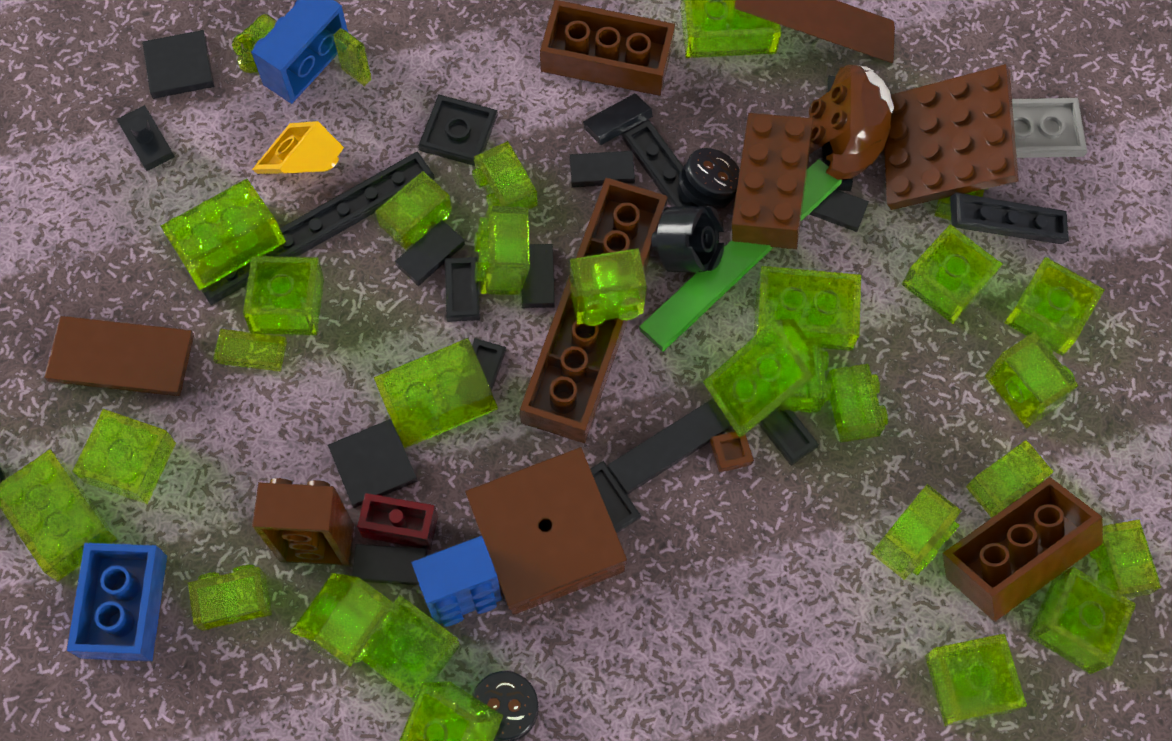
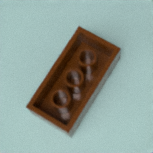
[540,0,675,96]
[732,113,813,250]
[942,477,1103,622]
[252,478,354,566]

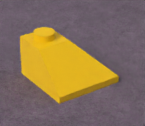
[252,121,344,174]

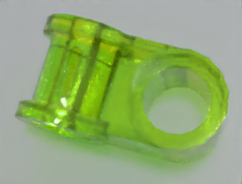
[232,14,277,73]

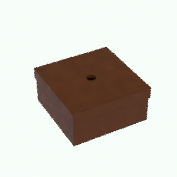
[465,447,627,615]

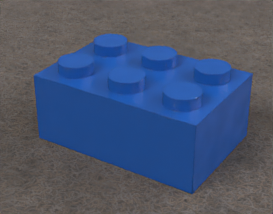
[251,0,350,104]
[411,536,502,627]
[67,543,167,661]

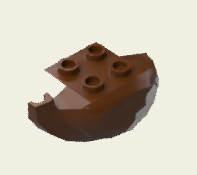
[809,65,894,180]

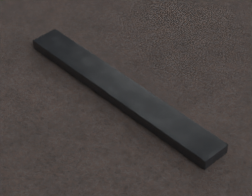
[193,151,435,305]

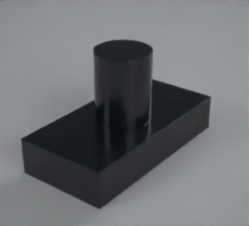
[116,105,175,171]

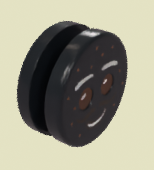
[679,148,740,209]
[470,671,539,741]

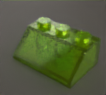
[703,319,816,437]
[374,338,498,448]

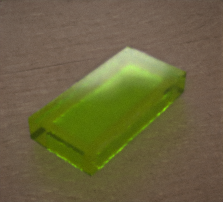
[333,28,372,86]
[213,329,287,372]

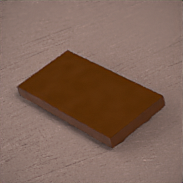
[44,316,194,396]

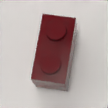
[357,493,438,550]

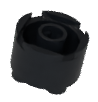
[651,206,724,272]

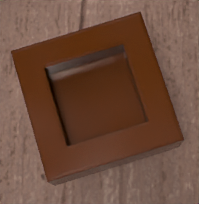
[710,429,754,473]

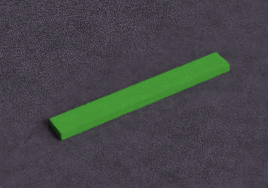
[639,159,842,352]

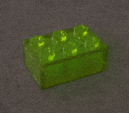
[680,0,781,58]
[160,179,286,291]
[753,266,861,351]
[0,449,117,582]
[290,573,395,667]

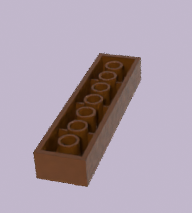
[520,178,668,444]

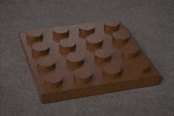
[884,64,1019,210]

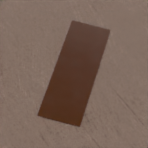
[735,0,895,63]

